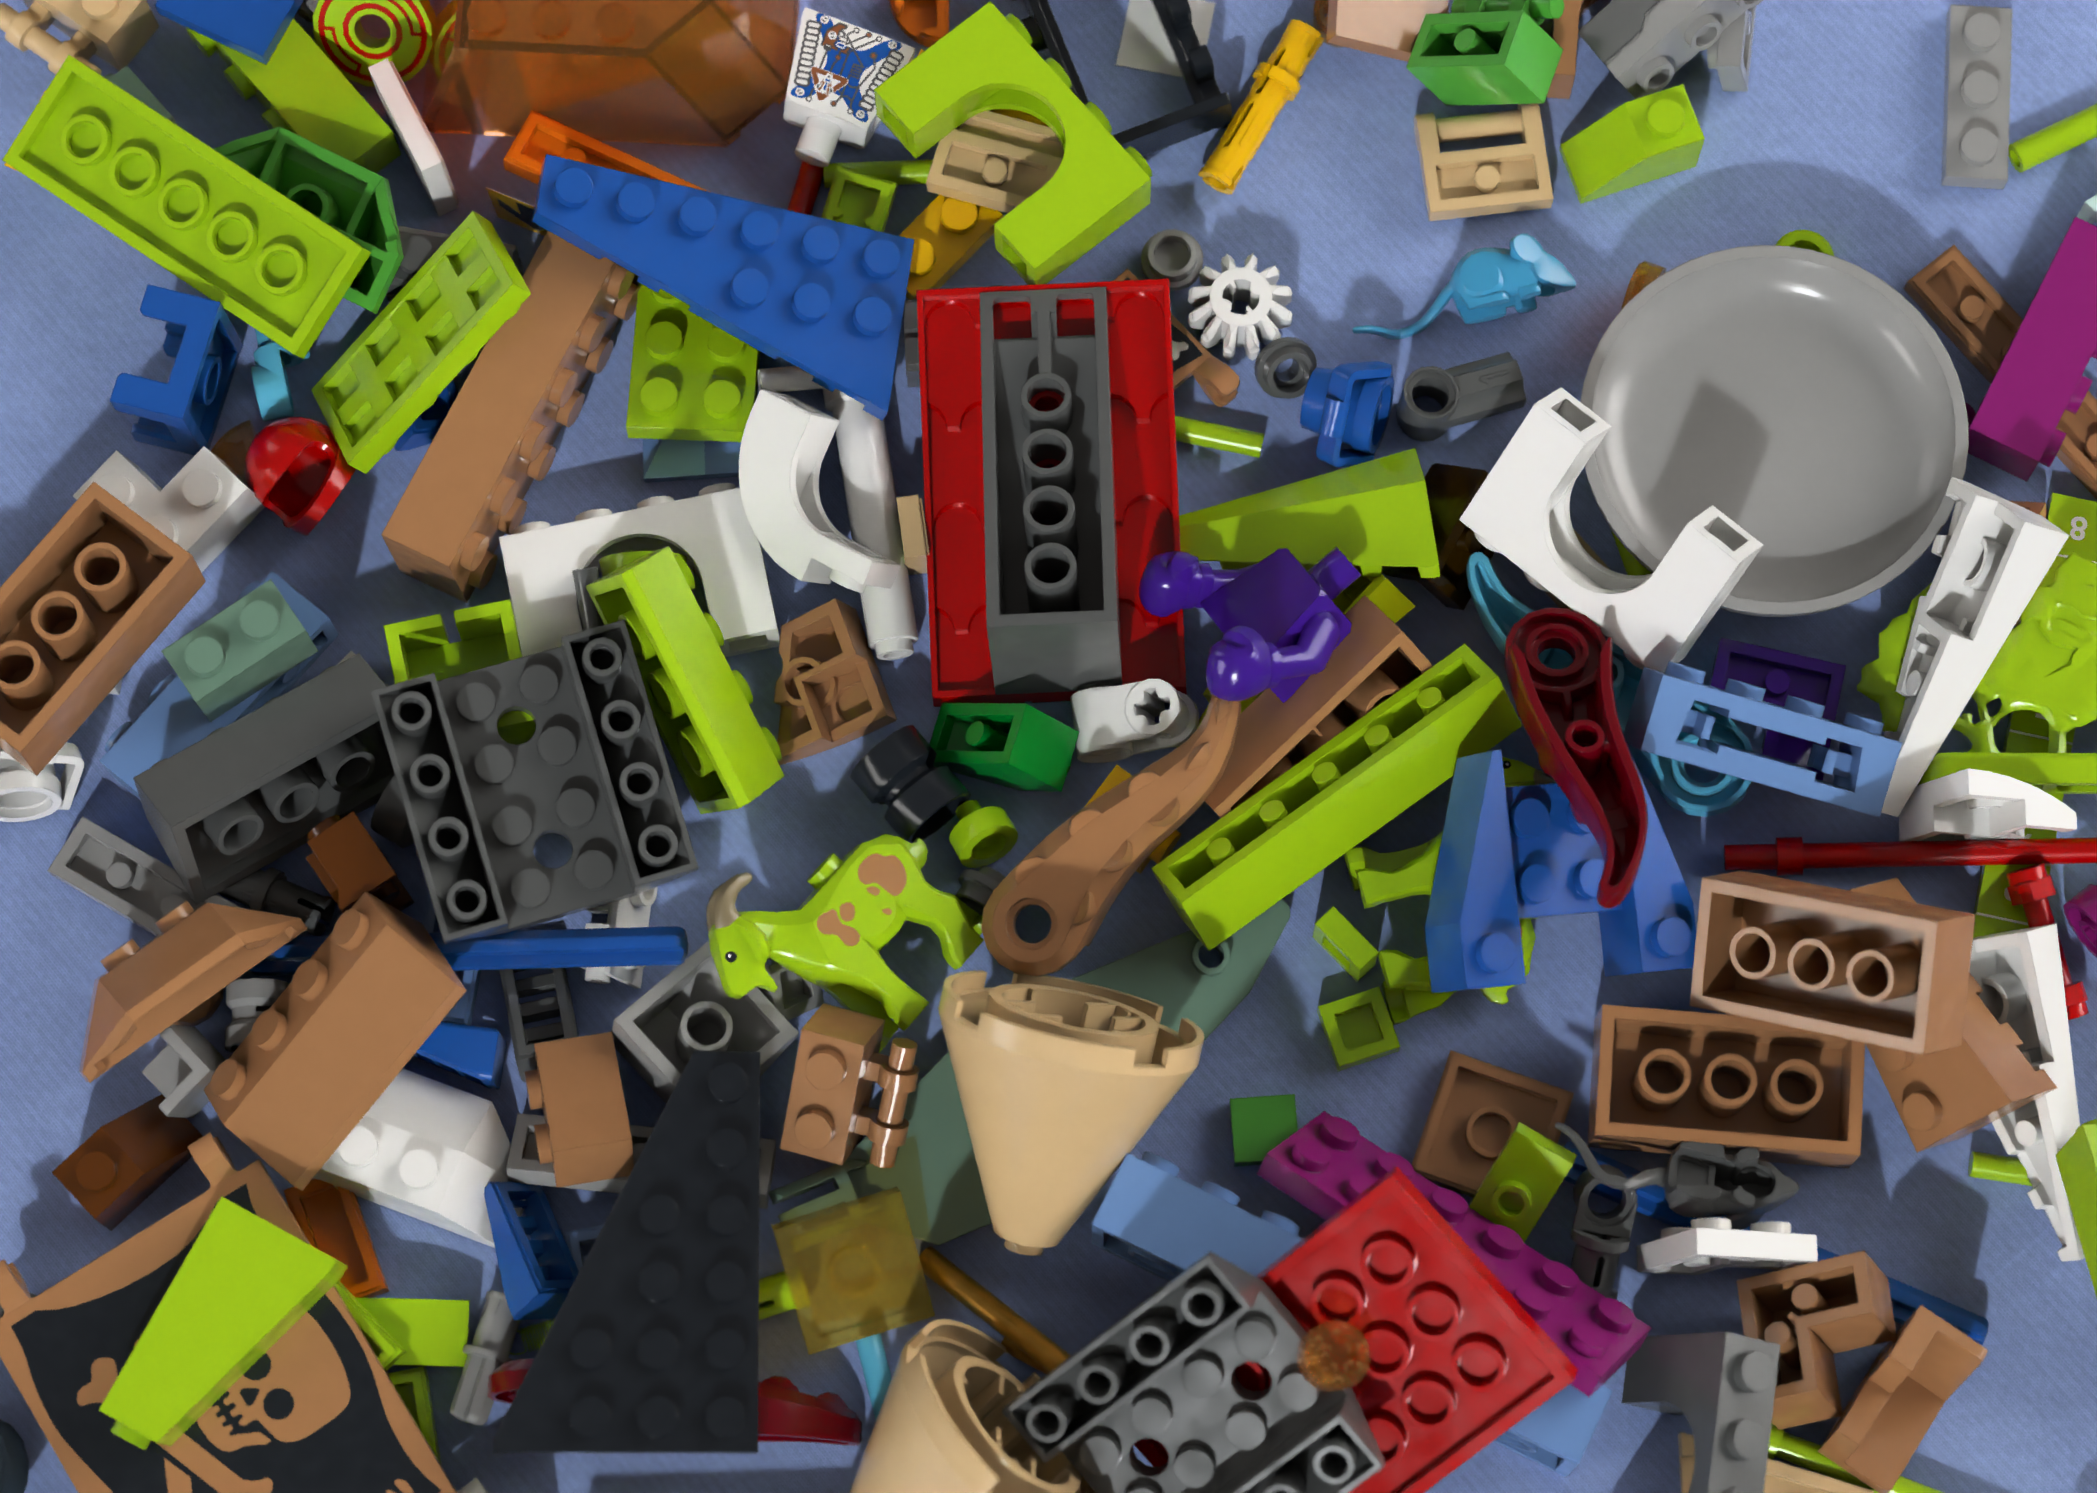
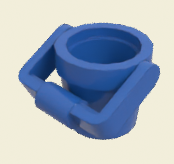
[1300,361,1394,467]

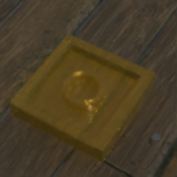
[771,1187,935,1355]

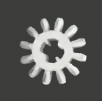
[1188,253,1293,361]

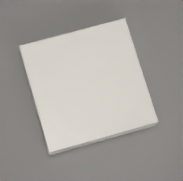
[368,58,459,217]

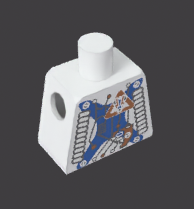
[783,7,915,167]

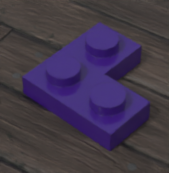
[1709,637,1846,780]

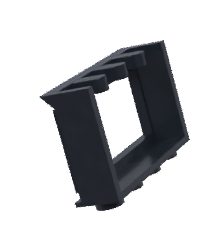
[1012,0,1232,156]

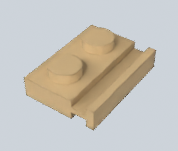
[926,111,1064,213]

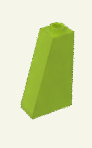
[99,1196,348,1450]

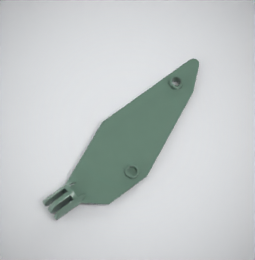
[768,899,1290,1253]

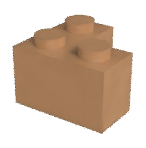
[1736,1250,1897,1430]

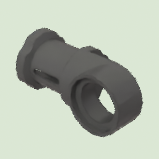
[1570,1165,1637,1300]

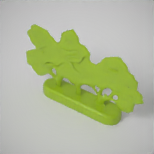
[1857,552,2097,794]

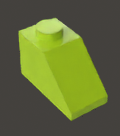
[1559,84,1705,204]

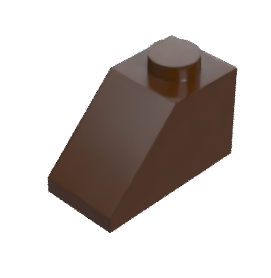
[52,1094,203,1231]

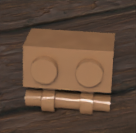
[780,1003,920,1168]

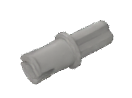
[450,1290,521,1425]

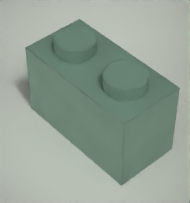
[161,579,318,722]

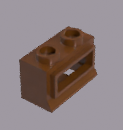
[305,811,414,913]

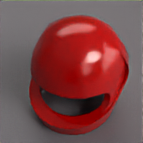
[244,417,356,536]

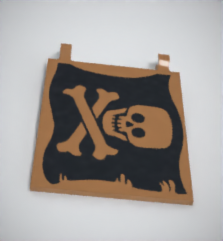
[0,1133,457,1493]

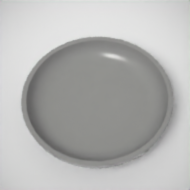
[1581,245,1969,617]

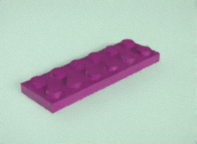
[1257,1111,1652,1397]

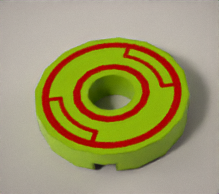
[313,0,437,87]

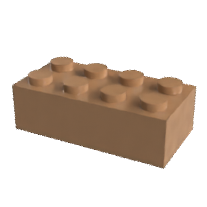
[0,481,206,776]
[1689,870,1975,1055]
[1587,1004,1865,1168]

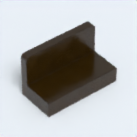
[1382,463,1495,610]

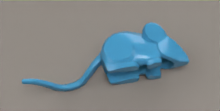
[1352,233,1576,340]

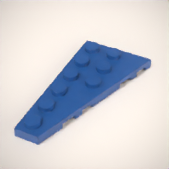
[532,154,914,421]

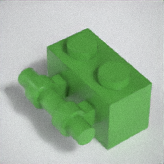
[1406,0,1564,106]

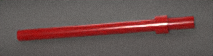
[1724,837,2097,876]

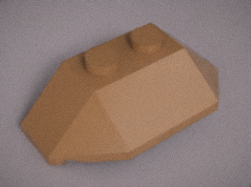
[79,900,308,1083]

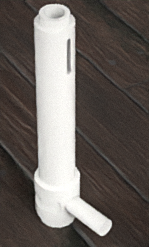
[757,366,919,660]

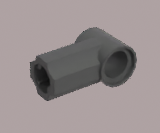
[1396,352,1526,442]

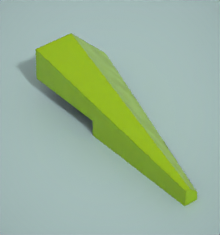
[1179,448,1440,578]

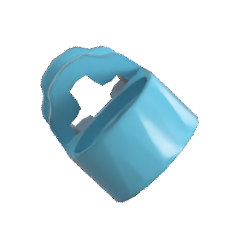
[251,329,310,422]

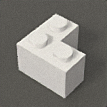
[73,446,265,573]

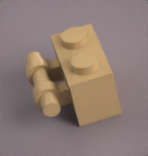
[0,0,159,75]

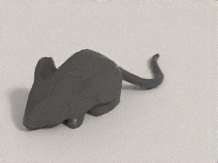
[1555,1122,1799,1230]

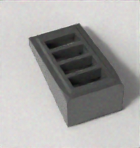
[500,968,579,1082]

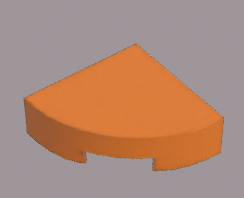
[889,0,950,48]

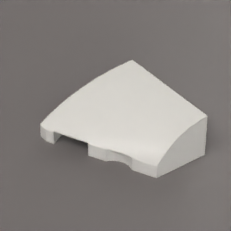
[1899,768,2077,841]

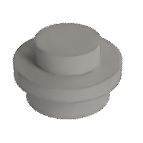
[1141,229,1203,291]

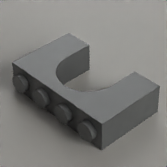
[1622,1332,1780,1493]

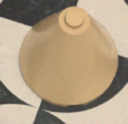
[938,970,1205,1256]
[850,1319,1096,1493]

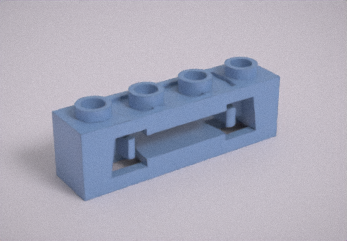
[1623,661,1902,817]

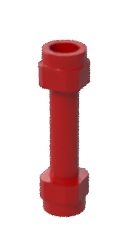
[2006,863,2089,1020]

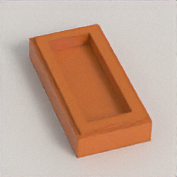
[283,1179,389,1298]

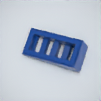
[413,1022,507,1090]
[484,1182,579,1320]

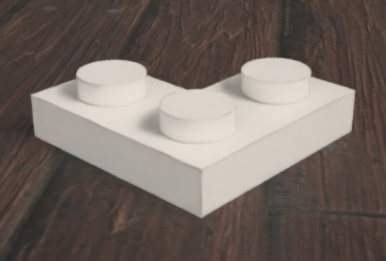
[1636,1218,1818,1275]

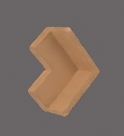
[1818,1305,1988,1493]

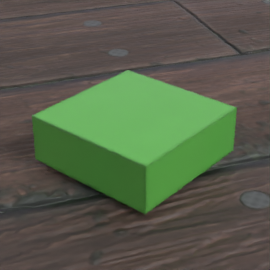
[1229,1094,1298,1167]

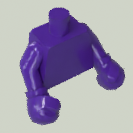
[1139,546,1361,703]

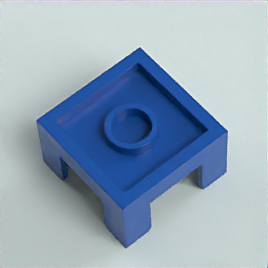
[110,284,243,456]

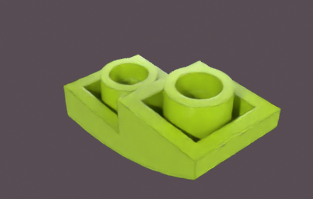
[355,1297,470,1367]

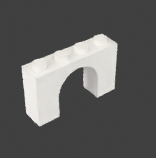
[1459,387,1763,673]
[499,483,780,657]

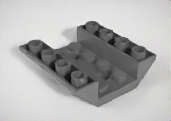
[371,620,698,943]
[1001,1251,1385,1493]

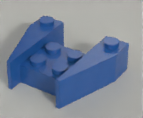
[1425,741,1696,993]

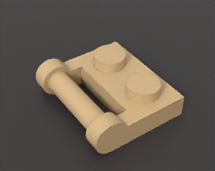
[1414,104,1553,221]

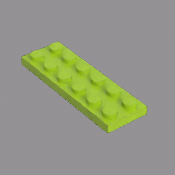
[2,55,371,359]

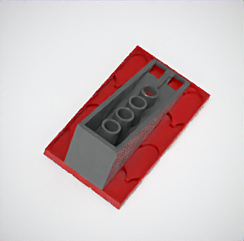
[916,279,1187,707]

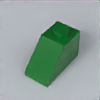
[929,703,1079,792]

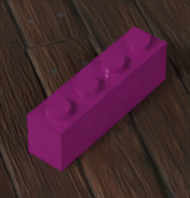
[1968,217,2097,482]

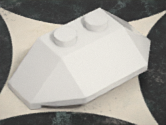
[313,1069,526,1248]

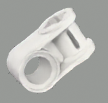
[1070,679,1199,763]

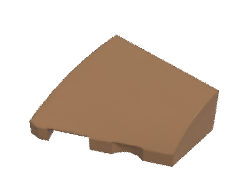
[774,598,897,765]

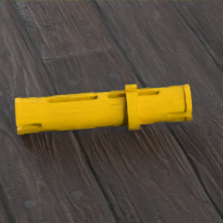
[1198,19,1324,194]

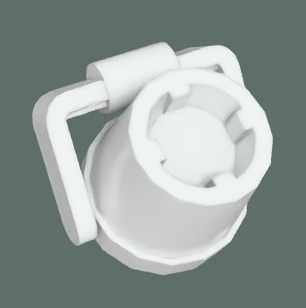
[0,742,84,822]

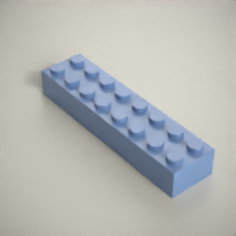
[1092,1152,1613,1477]

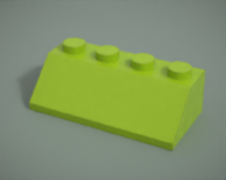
[585,546,785,814]

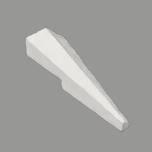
[1881,477,2069,817]
[1969,924,2085,1262]

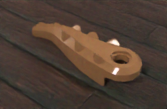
[981,695,1241,977]

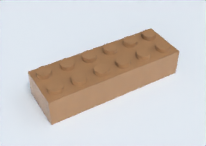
[381,231,641,603]

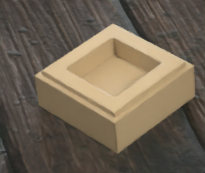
[896,494,930,575]

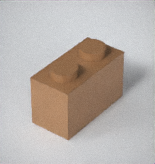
[525,1032,634,1188]

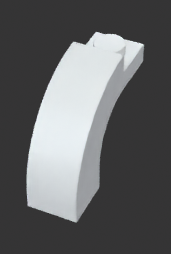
[739,389,901,593]

